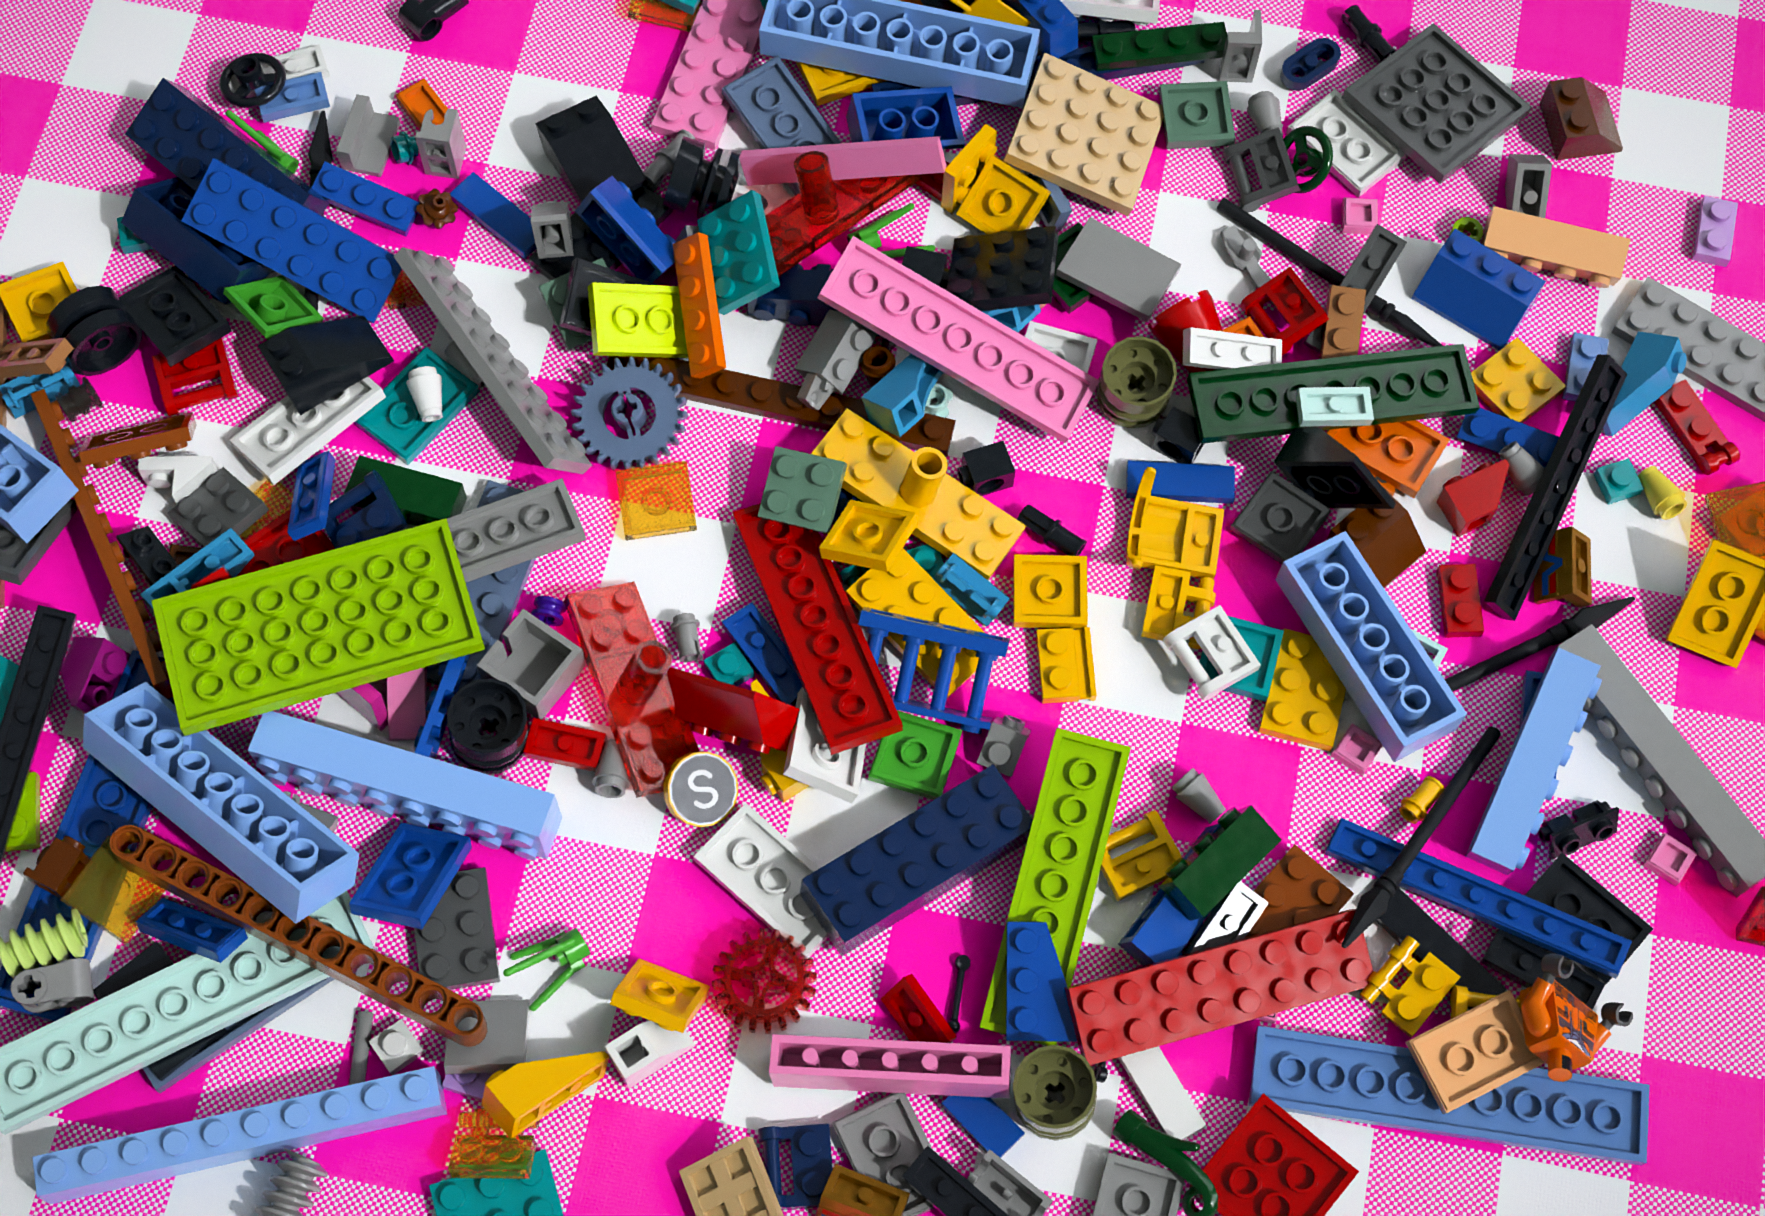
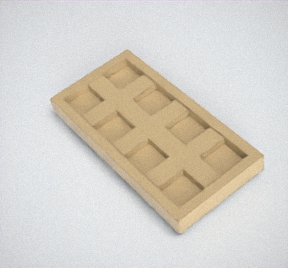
[679,1137,784,1216]

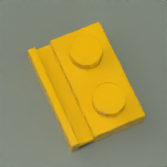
[1036,627,1097,704]

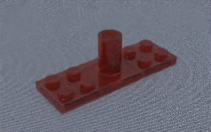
[765,151,922,276]
[564,581,699,798]

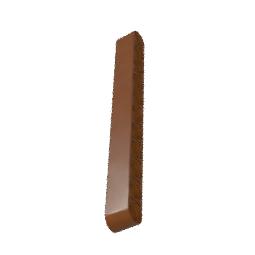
[110,825,488,1047]

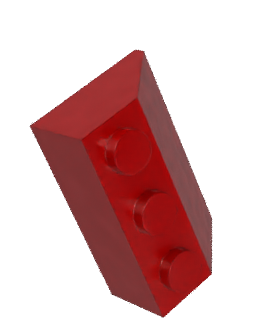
[667,667,799,755]

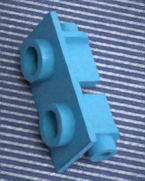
[0,359,81,419]
[933,552,1010,627]

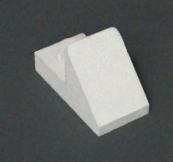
[138,456,219,505]

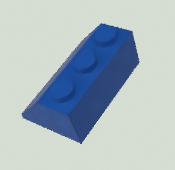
[846,86,965,150]
[575,176,676,283]
[1411,229,1546,351]

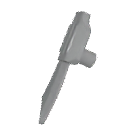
[1220,225,1273,305]

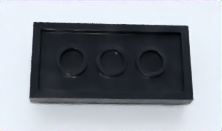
[528,185,673,281]

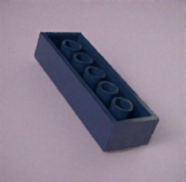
[125,78,329,215]
[800,764,1033,957]

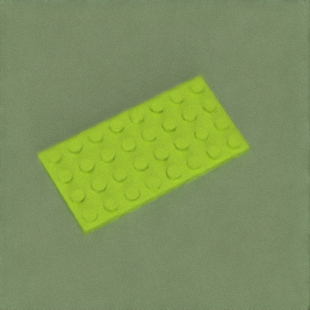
[151,518,485,736]

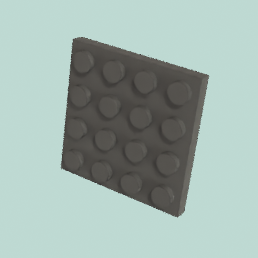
[1341,23,1532,184]

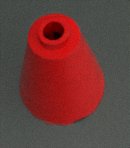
[1148,290,1223,373]

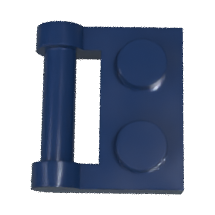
[325,470,408,549]
[758,1123,833,1210]

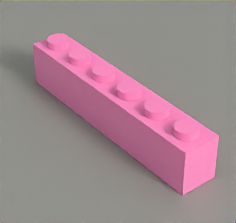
[769,1034,1012,1099]

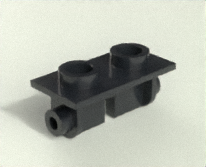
[116,526,179,586]
[1538,800,1619,860]

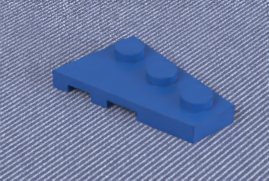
[414,654,470,759]
[1006,922,1077,1042]

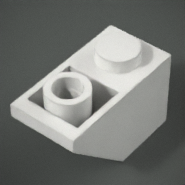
[604,1020,695,1089]

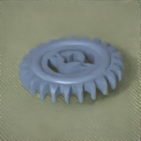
[571,356,689,472]

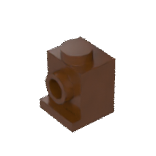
[23,835,92,902]

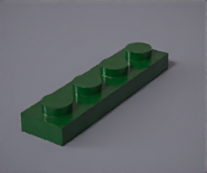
[1091,21,1227,71]

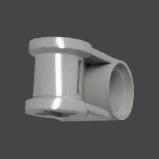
[11,958,94,1013]

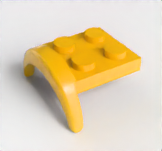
[1126,467,1224,579]

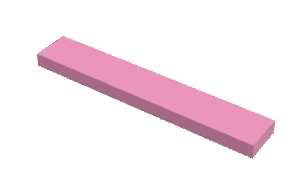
[739,136,947,186]

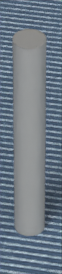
[349,1011,374,1085]

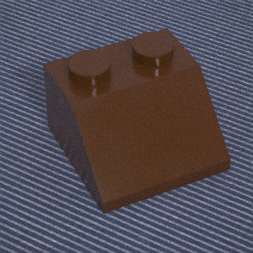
[1540,77,1623,161]
[1327,486,1426,589]

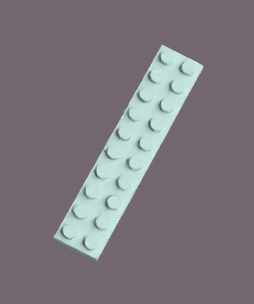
[0,891,376,1135]

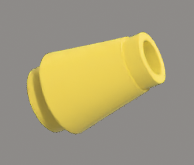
[1638,466,1687,520]

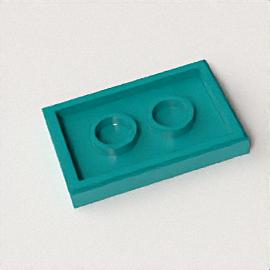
[354,347,480,465]

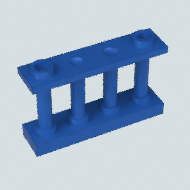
[858,607,1010,734]

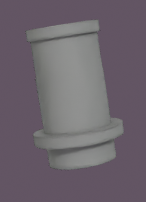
[670,613,703,662]

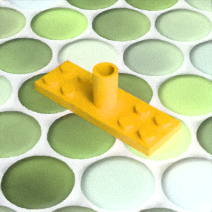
[811,408,1026,581]

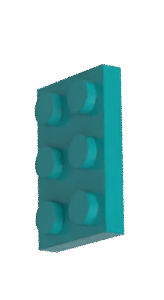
[697,190,780,315]
[429,1149,564,1216]

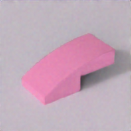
[387,666,428,741]

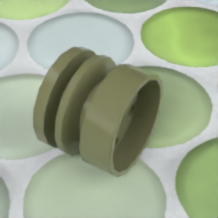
[1096,336,1177,428]
[1013,1045,1097,1141]

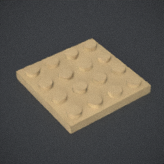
[1003,53,1164,217]

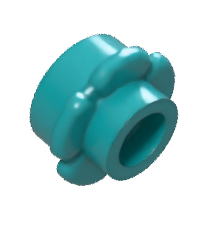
[390,131,419,165]

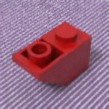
[1436,459,1509,537]

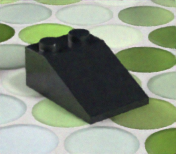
[535,95,648,204]
[258,316,394,415]
[1274,427,1396,509]

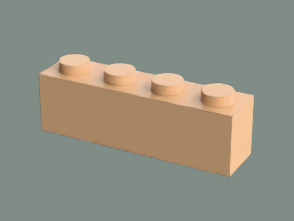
[1481,206,1631,288]

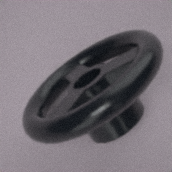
[219,53,286,108]

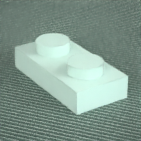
[1296,387,1374,427]

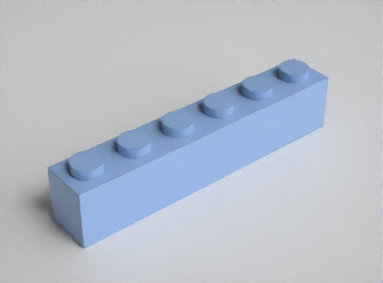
[1465,647,1602,875]

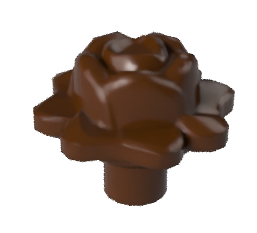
[416,188,458,229]

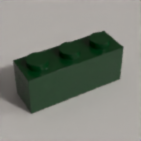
[344,455,467,526]
[1160,805,1282,921]

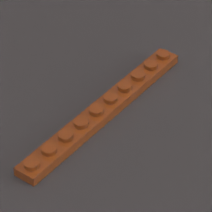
[31,389,173,699]

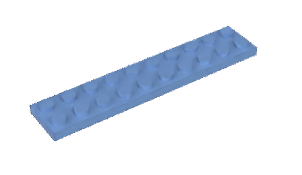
[1248,1026,1650,1166]

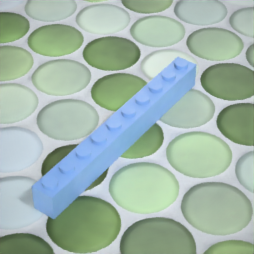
[32,1066,448,1205]

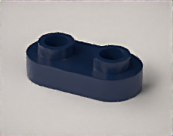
[1280,38,1341,91]

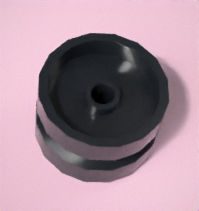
[46,285,142,376]

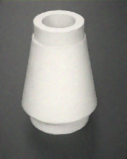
[406,366,443,422]

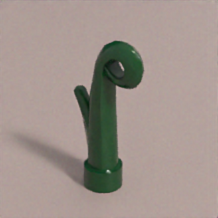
[1113,1109,1218,1216]

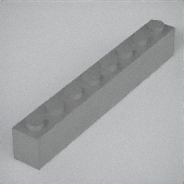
[1548,624,1765,898]

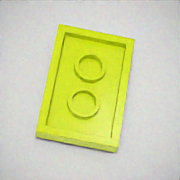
[588,282,688,358]

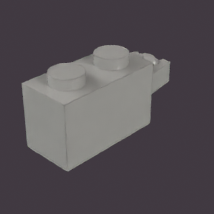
[794,310,878,410]

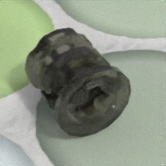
[55,376,104,423]

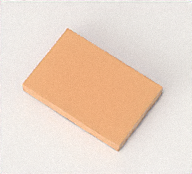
[1405,990,1545,1114]

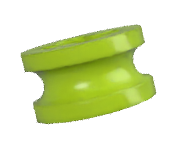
[1449,217,1483,243]

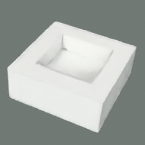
[368,1018,425,1075]

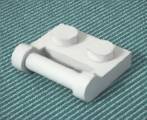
[1163,605,1261,701]

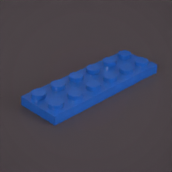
[181,158,403,323]

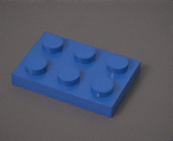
[349,823,472,930]

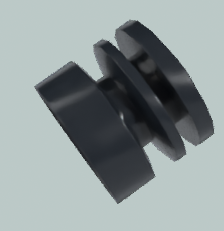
[662,136,740,218]
[447,678,528,774]

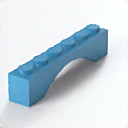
[861,305,1041,437]

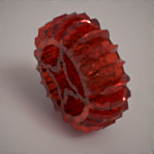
[712,928,817,1034]

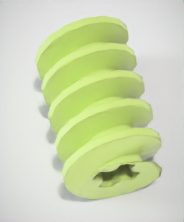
[0,908,88,979]

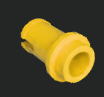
[1399,776,1445,824]

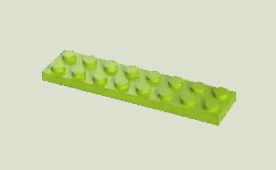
[979,728,1131,1046]

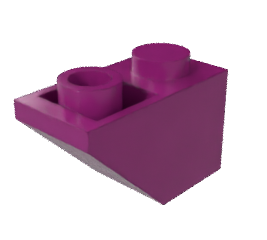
[60,637,131,714]

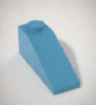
[1603,331,1687,436]
[140,528,255,618]

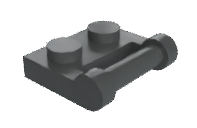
[1223,127,1300,213]

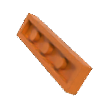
[672,232,727,379]

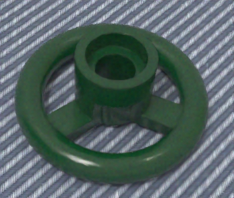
[1283,126,1333,194]

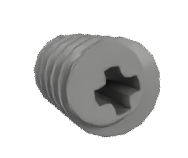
[255,1148,329,1216]

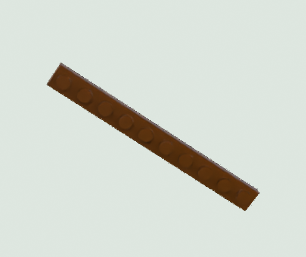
[607,356,956,457]

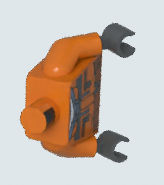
[1520,953,1633,1082]

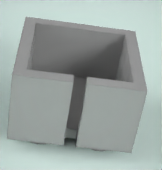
[476,609,586,720]

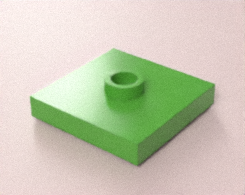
[868,710,962,800]

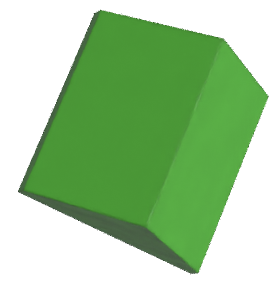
[223,275,323,340]

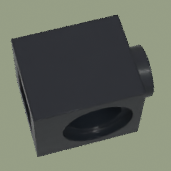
[1151,406,1205,464]
[957,441,1016,496]

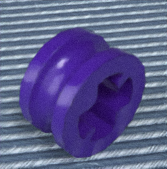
[531,596,567,626]

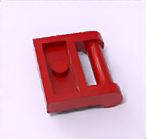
[1240,267,1329,355]
[152,338,239,416]

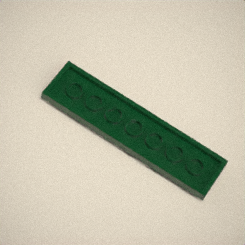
[1187,344,1480,444]

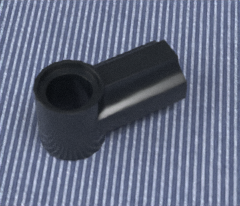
[398,0,469,42]

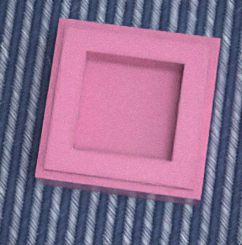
[1341,197,1378,235]
[1331,723,1383,776]
[1643,832,1697,886]

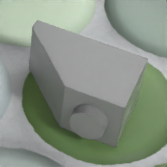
[1505,154,1552,218]
[531,201,574,259]

